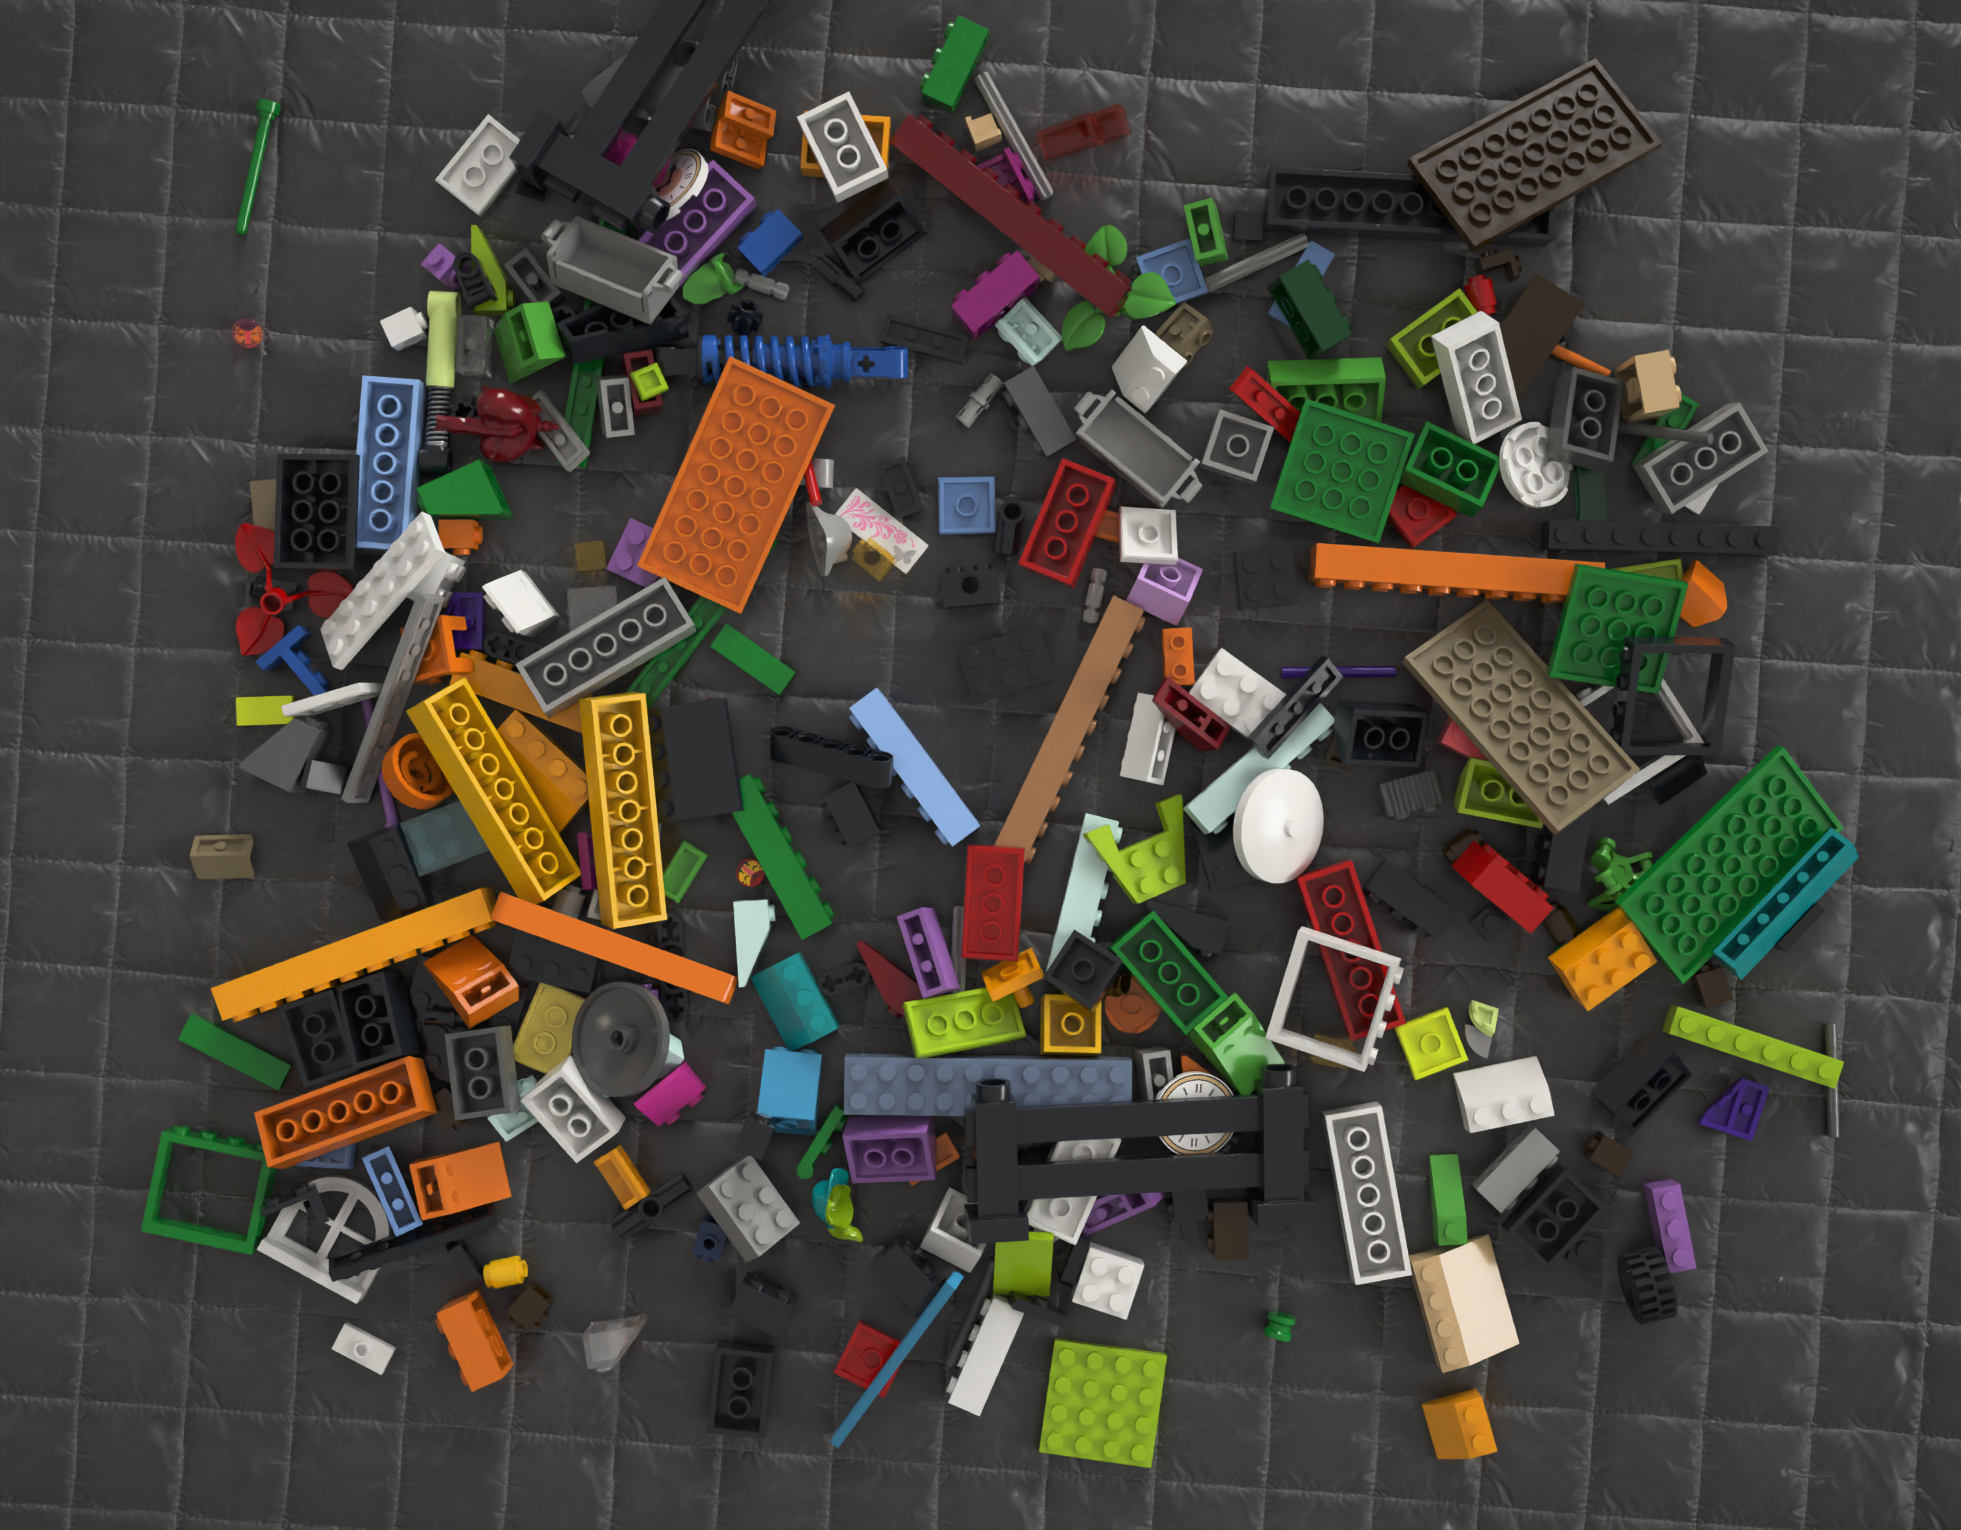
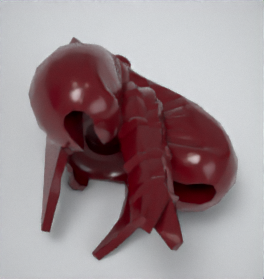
[434,385,559,463]

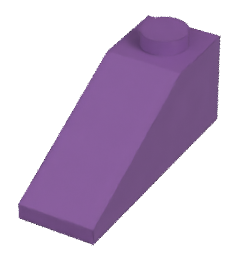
[1082,1192,1166,1236]

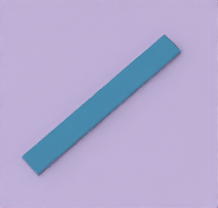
[830,1271,964,1448]

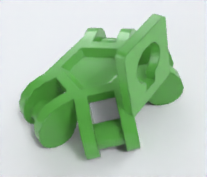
[1588,837,1653,912]

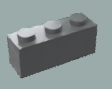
[1002,366,1076,460]

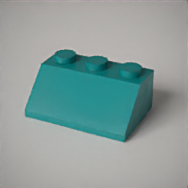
[750,951,840,1051]

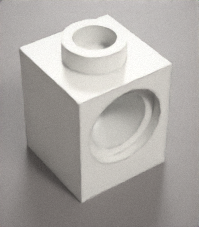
[380,307,429,351]

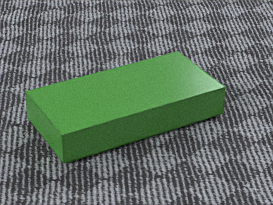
[663,840,708,903]

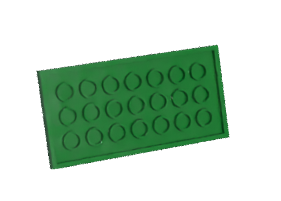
[1615,745,1844,984]

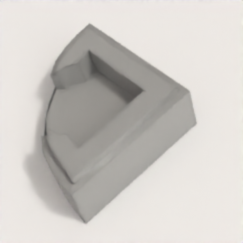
[1464,1023,1493,1058]

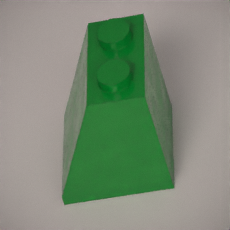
[416,460,514,520]

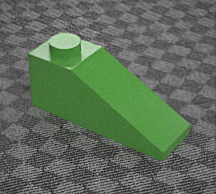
[1429,1153,1467,1246]

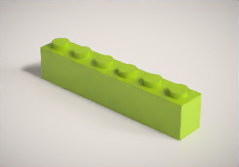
[1662,1004,1844,1089]

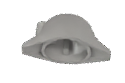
[806,503,852,577]

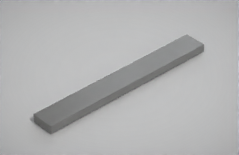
[341,593,444,803]

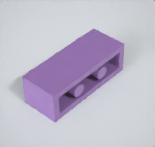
[897,907,960,998]
[1643,1179,1697,1273]

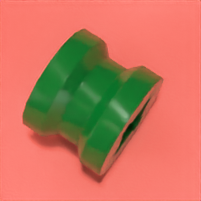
[1263,1310,1296,1342]

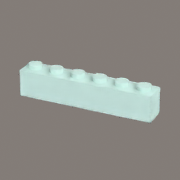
[1183,703,1335,834]
[1045,813,1123,973]

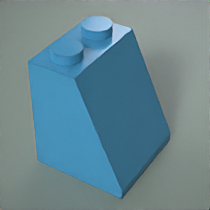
[757,1047,822,1136]

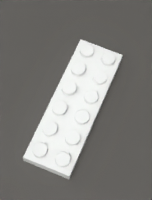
[320,512,445,670]

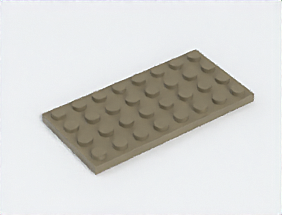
[1402,600,1640,835]

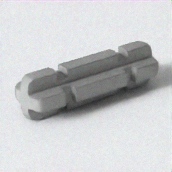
[734,269,789,300]
[1083,568,1107,624]

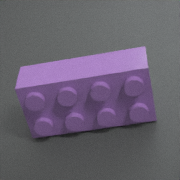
[638,160,758,288]

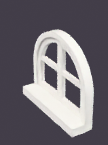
[257,1175,392,1304]

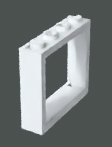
[1575,679,1704,805]
[1265,926,1404,1072]

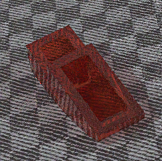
[1037,104,1132,160]

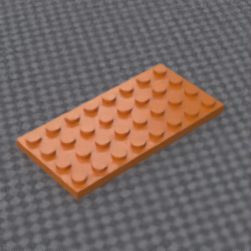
[637,356,835,614]

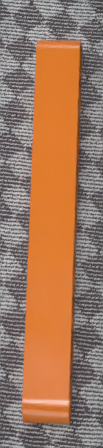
[490,892,738,1004]

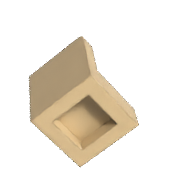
[965,113,1002,152]

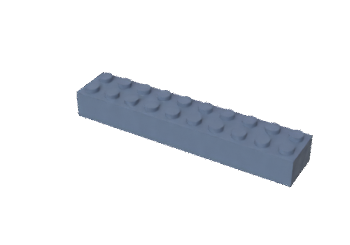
[844,1053,1132,1116]

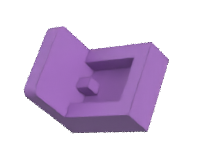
[421,243,471,292]

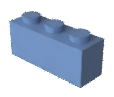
[361,1144,423,1237]

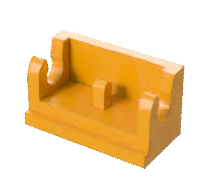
[593,1144,651,1210]

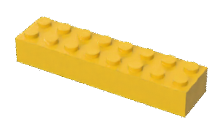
[406,677,581,904]
[579,692,667,929]

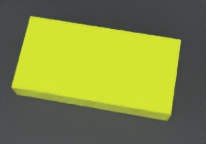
[236,696,296,726]

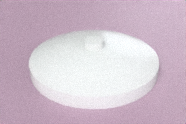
[1233,768,1324,883]

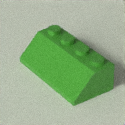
[1266,357,1386,426]

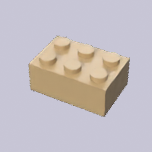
[1613,350,1682,423]

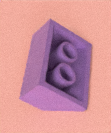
[842,1115,936,1183]

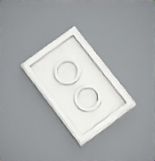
[435,114,520,218]
[281,683,383,717]

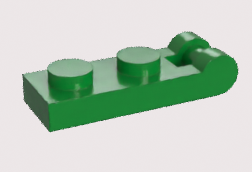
[797,1102,847,1179]

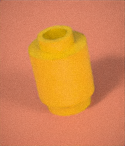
[483,1255,528,1289]

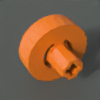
[382,733,454,810]

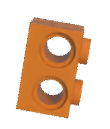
[1161,627,1195,686]

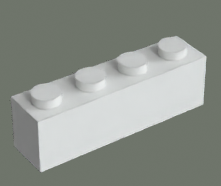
[946,1294,1024,1416]

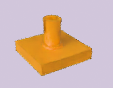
[981,947,1044,1008]

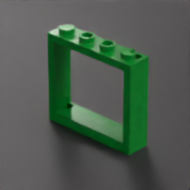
[141,1125,277,1255]

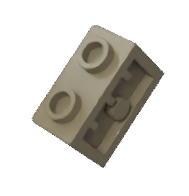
[1155,301,1214,367]

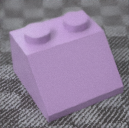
[1126,558,1203,626]

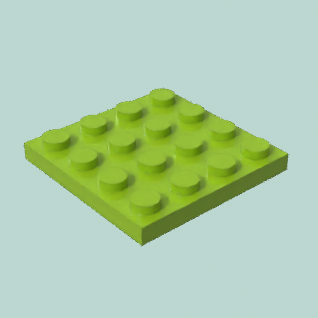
[1039,1338,1167,1468]

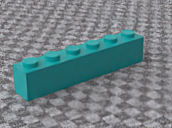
[1713,828,1859,980]

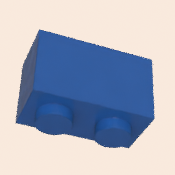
[738,209,804,277]

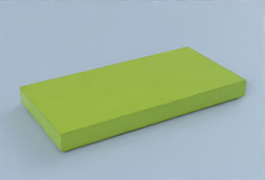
[902,987,1026,1059]

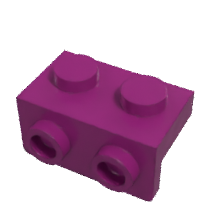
[977,147,1035,204]

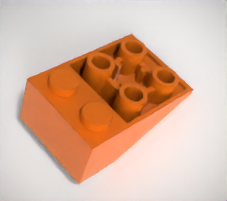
[423,935,519,1029]
[409,1141,512,1220]

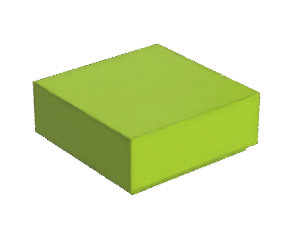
[630,362,669,401]

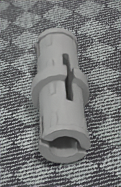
[955,373,1004,428]

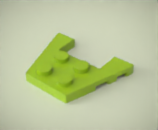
[1083,794,1186,904]

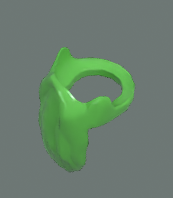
[683,253,743,304]

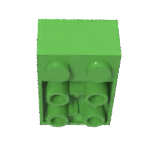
[493,302,565,384]
[1187,993,1285,1095]

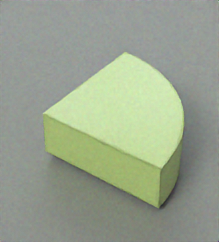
[1468,1000,1499,1037]

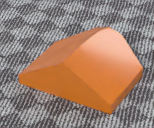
[1679,559,1728,628]

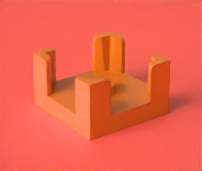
[400,615,474,685]

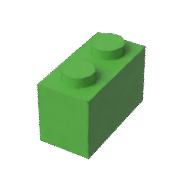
[1184,198,1228,267]

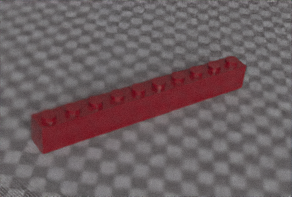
[889,114,1132,318]

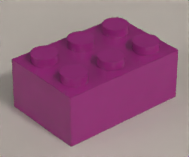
[951,250,1040,341]

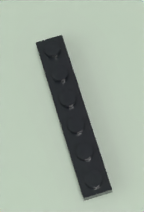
[329,1202,498,1282]

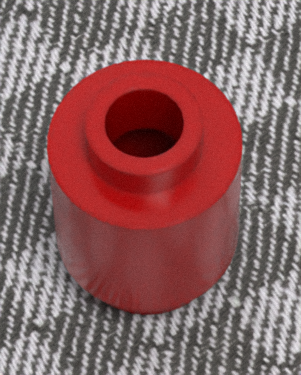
[1463,275,1498,316]

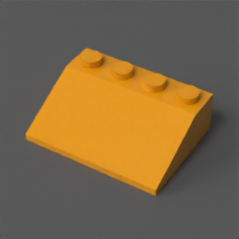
[497,709,589,835]

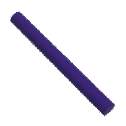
[1281,666,1396,678]

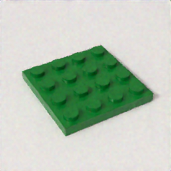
[1269,399,1415,544]
[1546,564,1689,694]

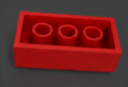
[1018,458,1118,589]

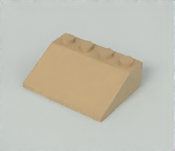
[1409,1234,1519,1373]

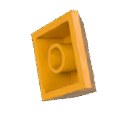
[1421,1388,1497,1459]

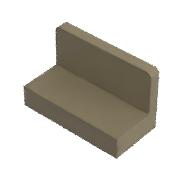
[189,834,254,879]

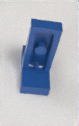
[255,625,332,696]

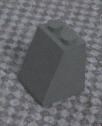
[238,716,335,793]

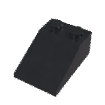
[1188,812,1257,892]

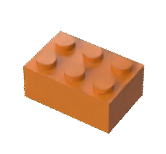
[436,1288,514,1392]

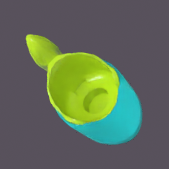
[812,1168,863,1243]

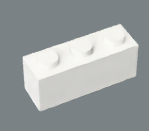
[1120,693,1175,785]

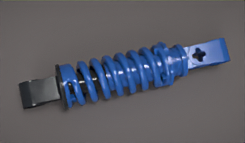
[654,333,908,389]

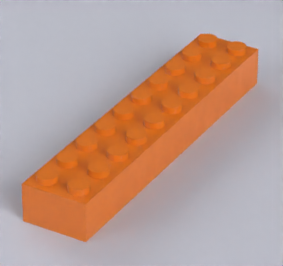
[1308,543,1605,604]

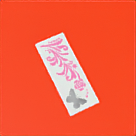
[835,488,929,574]

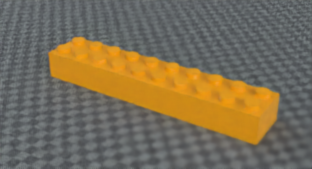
[211,886,497,1023]

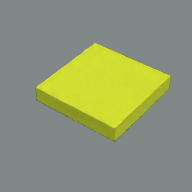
[1394,1006,1468,1081]

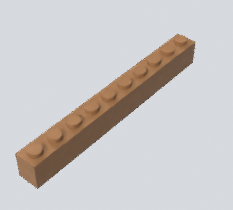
[994,595,1146,864]

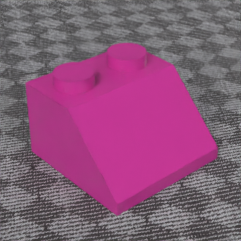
[634,1061,706,1126]

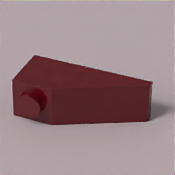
[1152,677,1232,752]
[857,939,923,1019]

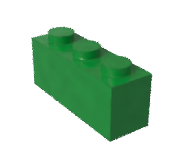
[919,15,989,114]

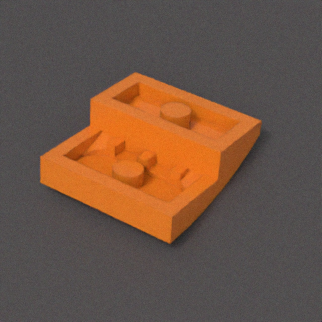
[710,91,776,169]

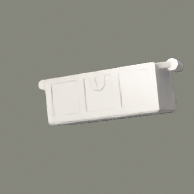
[1025,1138,1122,1245]

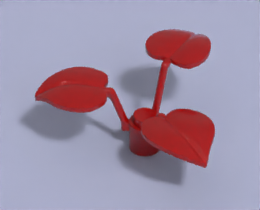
[235,523,354,656]

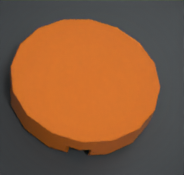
[1104,977,1160,1033]

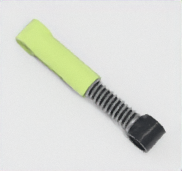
[418,291,462,476]

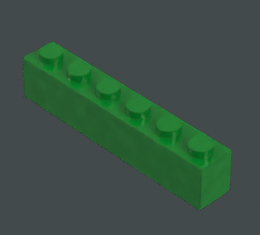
[732,774,835,940]

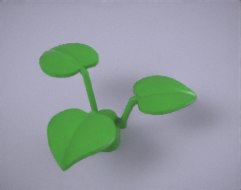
[1062,225,1176,351]

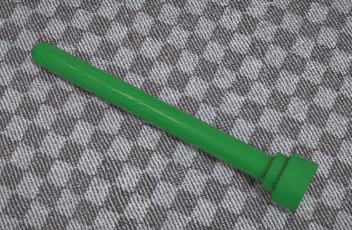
[236,98,281,235]

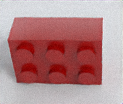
[1452,840,1554,933]

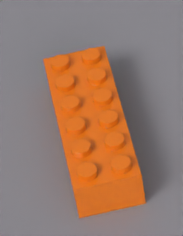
[254,1056,437,1169]

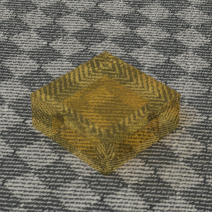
[575,540,607,572]

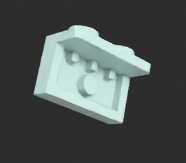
[994,297,1062,366]

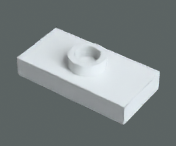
[332,1322,396,1375]

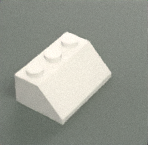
[520,1055,626,1163]
[1453,1056,1555,1133]

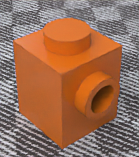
[439,519,483,556]

